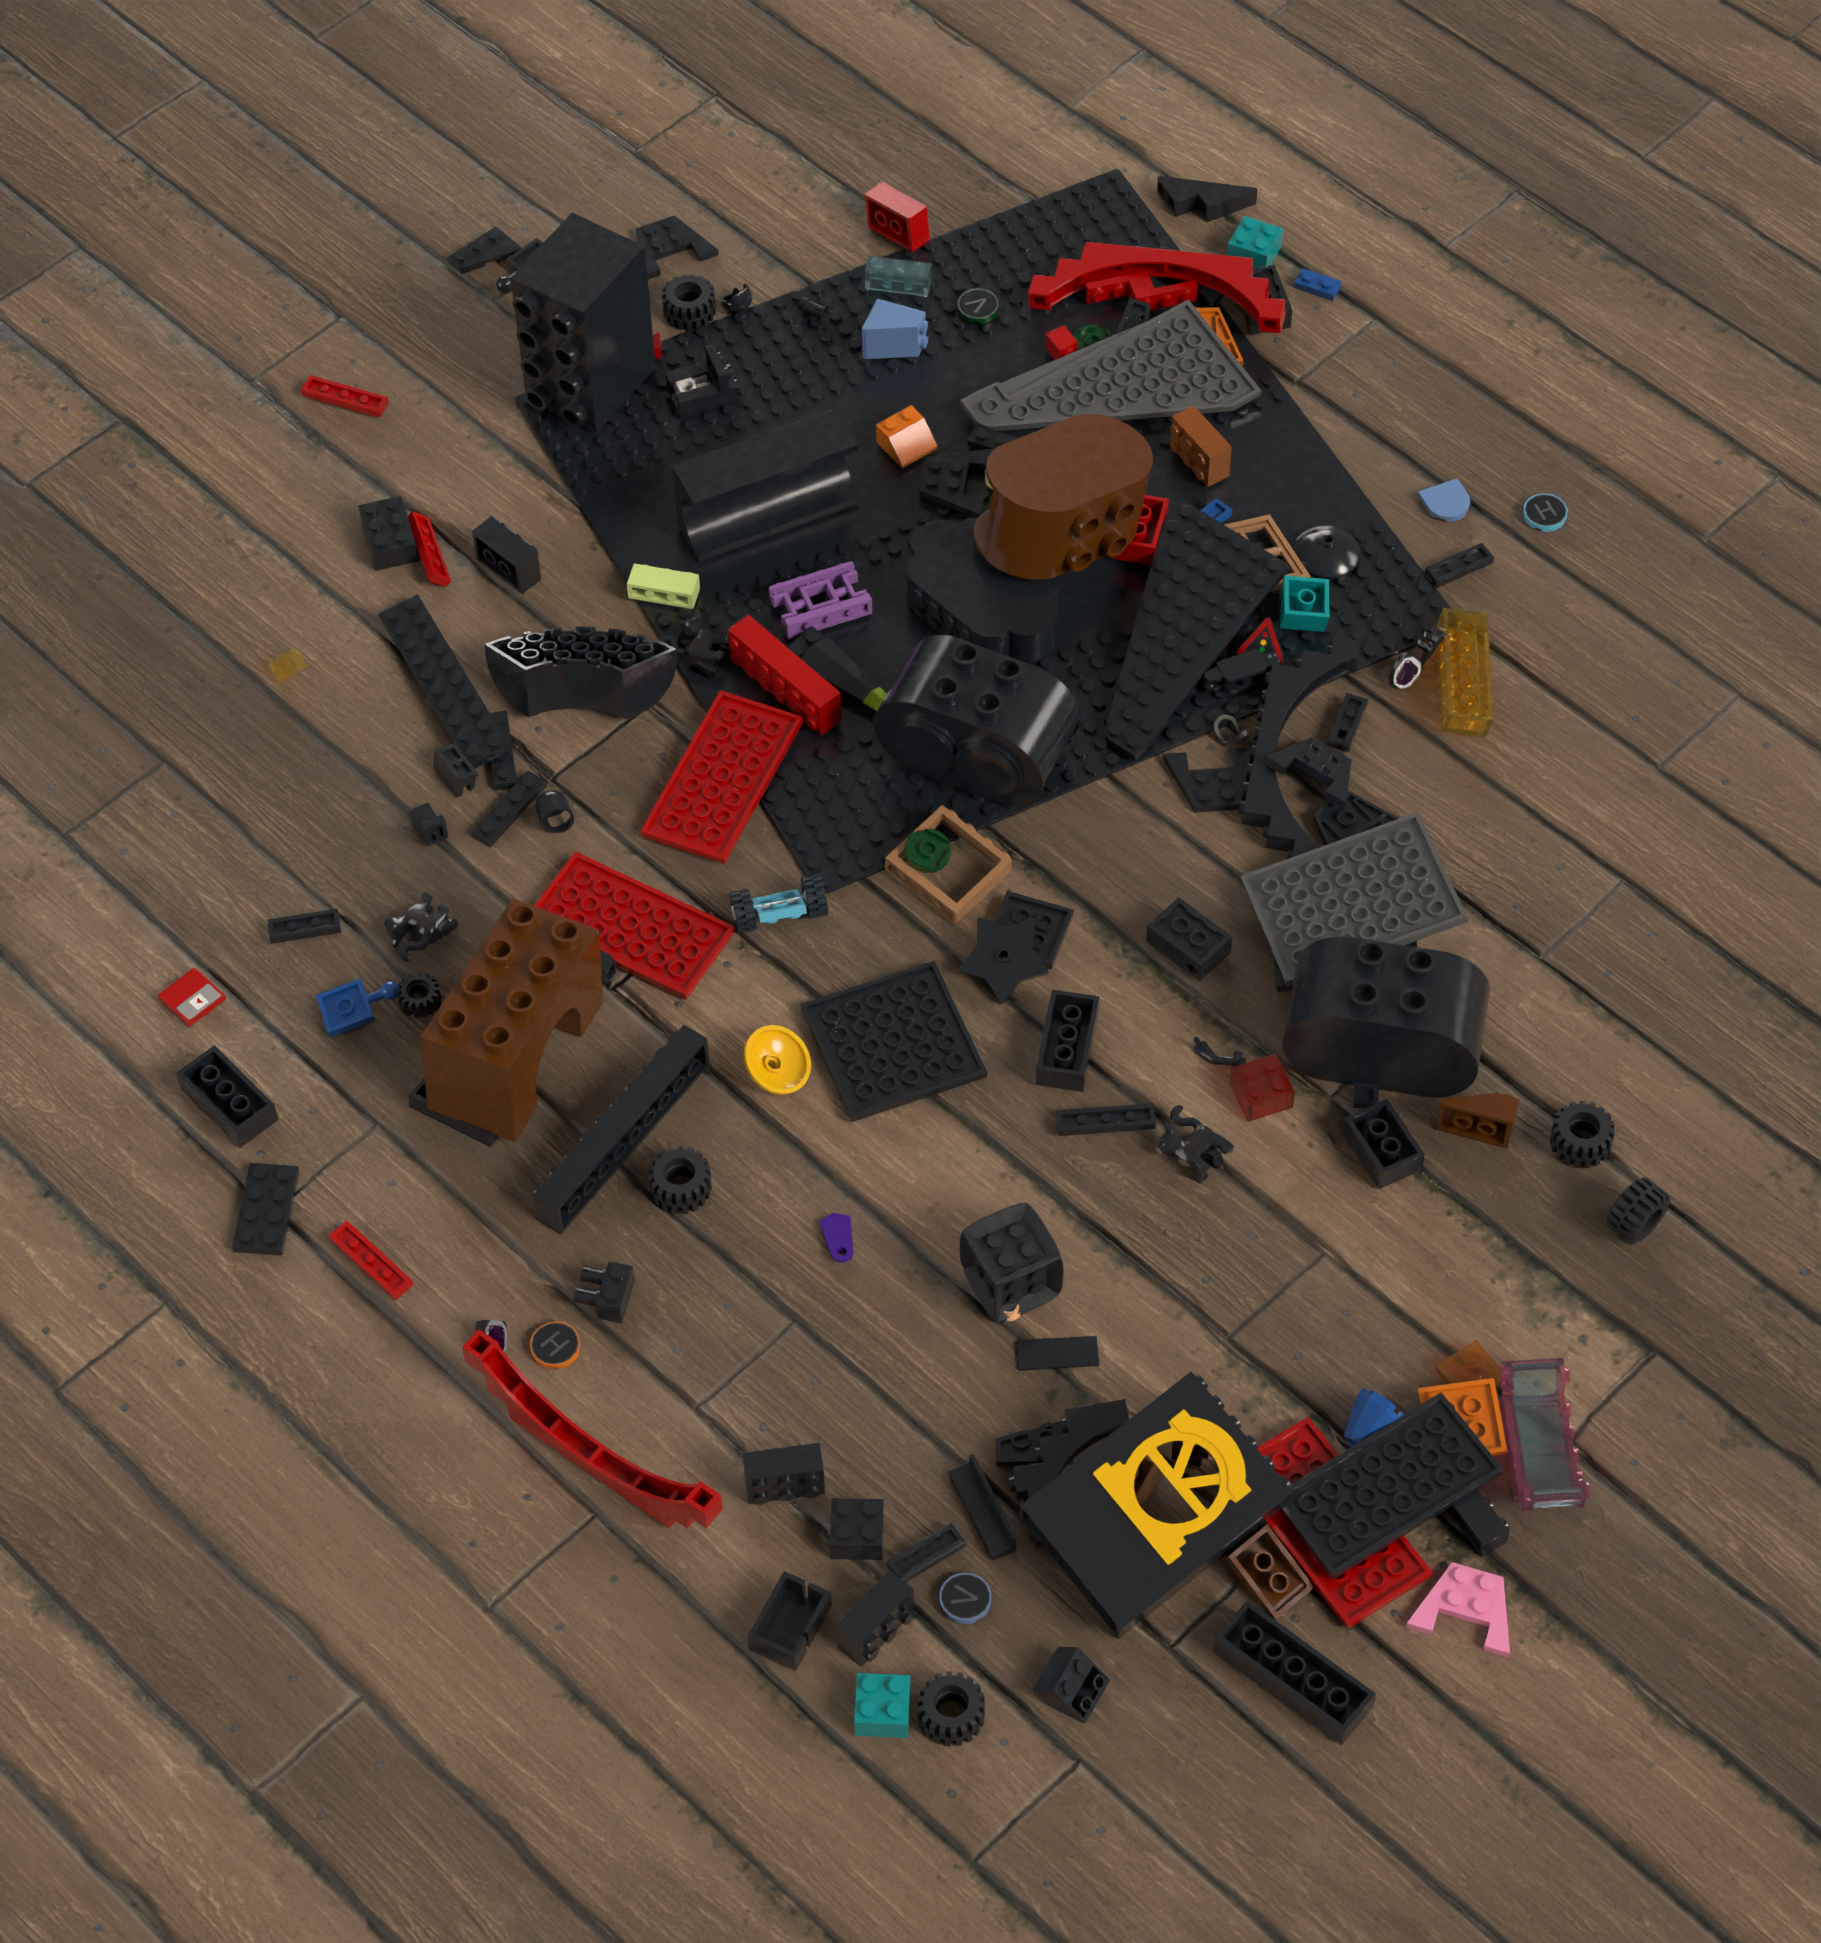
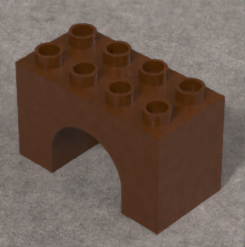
[420,899,603,1142]

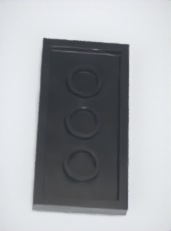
[232,1163,299,1256]

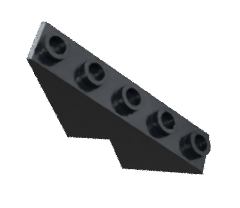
[1157,176,1258,222]

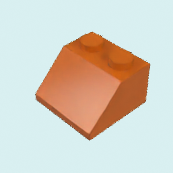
[876,405,937,468]

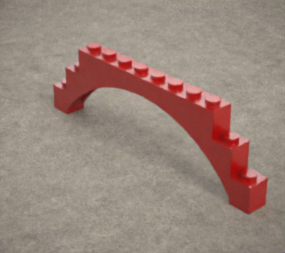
[1028,242,1286,334]
[462,1329,723,1529]

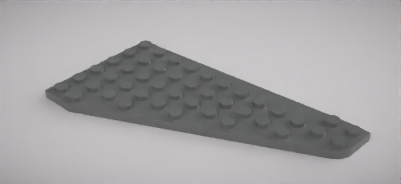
[961,300,1261,431]

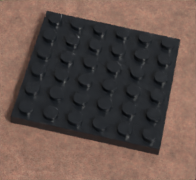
[800,961,987,1122]

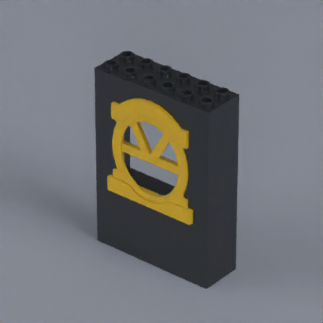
[1019,1371,1293,1639]

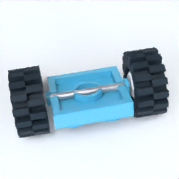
[729,874,828,934]

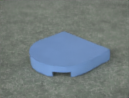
[1418,478,1470,522]

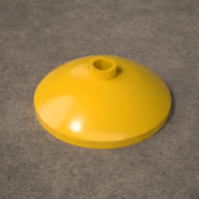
[743,1025,811,1095]

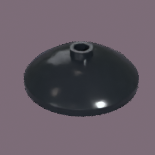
[1293,526,1360,580]

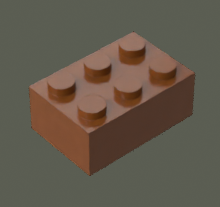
[1170,406,1232,487]

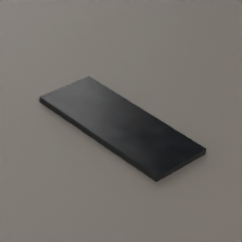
[1017,1336,1099,1371]

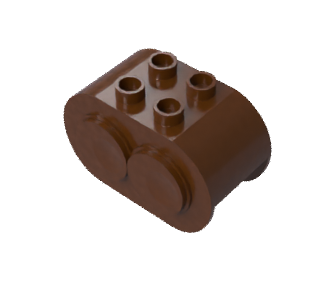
[973,414,1153,580]

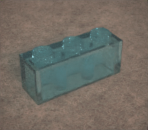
[865,256,931,297]

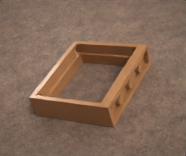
[885,805,1012,925]

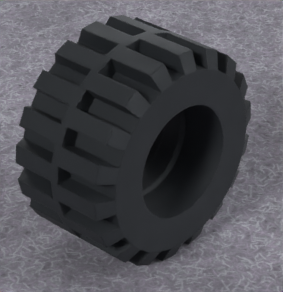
[662,274,716,330]
[1550,1101,1615,1168]
[649,1146,712,1214]
[1606,1177,1670,1245]
[918,1671,985,1747]

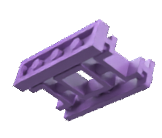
[769,561,872,640]

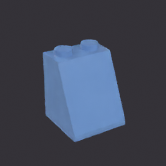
[862,299,928,359]

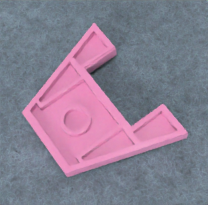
[1406,1562,1510,1658]

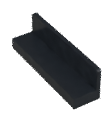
[949,1453,1016,1561]

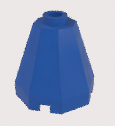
[1344,1388,1404,1449]

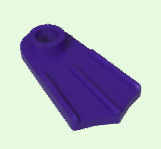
[820,1213,853,1263]

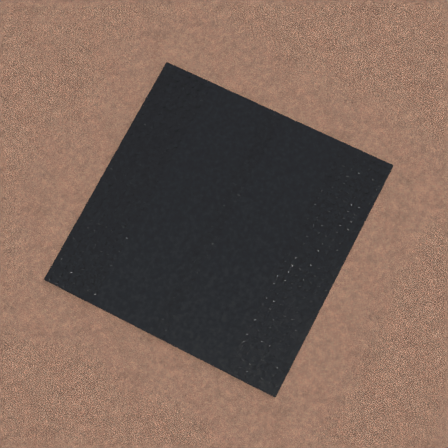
[515,169,1461,894]

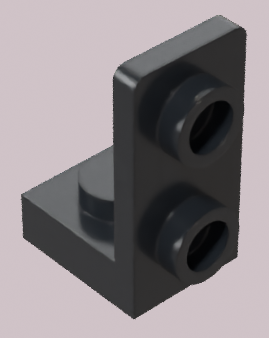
[408,803,448,846]

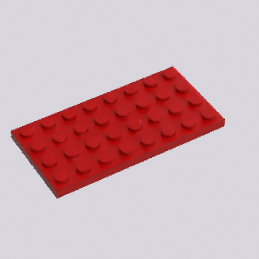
[640,690,803,864]
[534,851,736,1000]
[1257,1417,1433,1629]

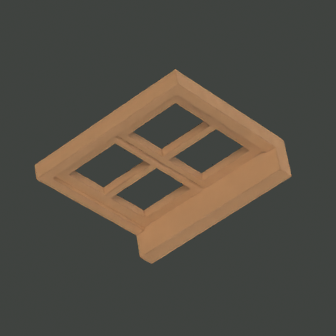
[1225,514,1310,591]

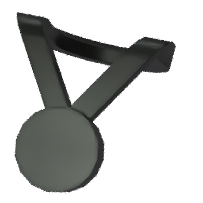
[1212,714,1250,746]

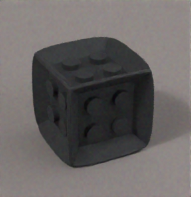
[960,1202,1064,1322]

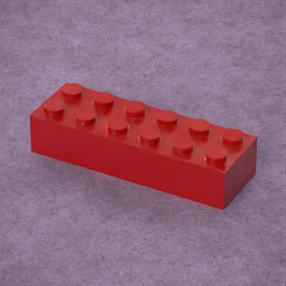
[728,615,842,736]

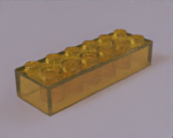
[1436,608,1493,737]

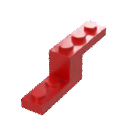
[1085,271,1198,310]

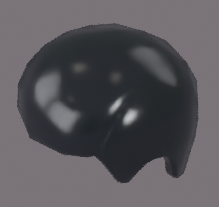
[720,283,753,313]

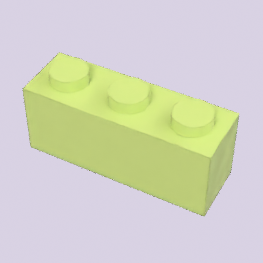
[627,564,700,609]

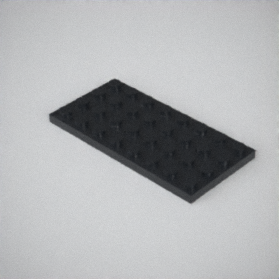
[1280,1392,1504,1580]

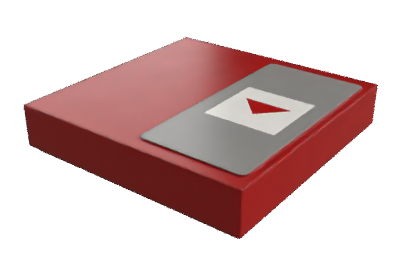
[158,967,226,1027]

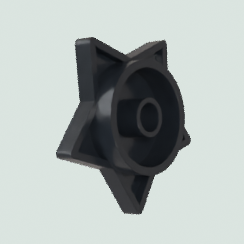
[958,917,1049,1004]

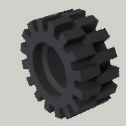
[398,972,441,1018]

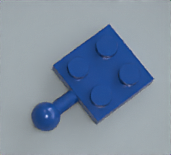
[316,978,400,1038]

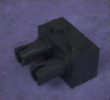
[573,1261,635,1323]

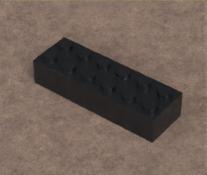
[1213,1600,1376,1745]

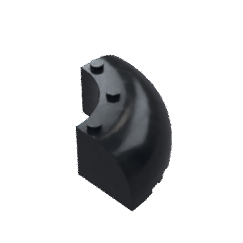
[484,626,677,720]

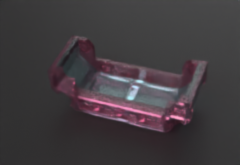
[1499,1358,1590,1511]

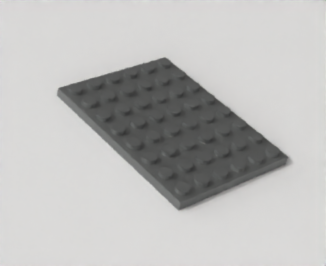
[1241,812,1468,987]

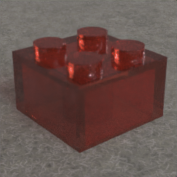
[1229,1054,1295,1122]

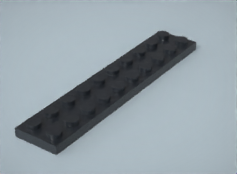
[378,594,511,769]

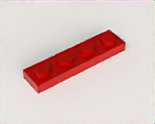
[301,375,389,418]
[407,511,451,587]
[328,1221,414,1301]

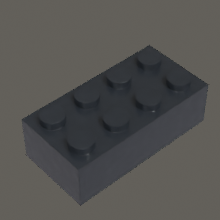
[1035,989,1100,1092]
[176,1045,279,1148]

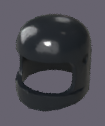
[535,790,574,833]

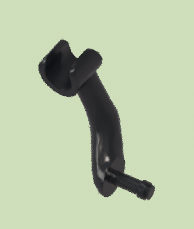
[1194,1037,1246,1070]

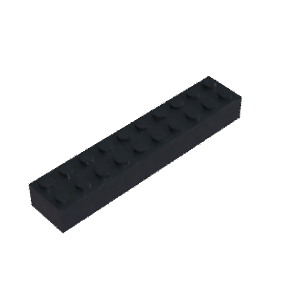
[533,1025,710,1235]

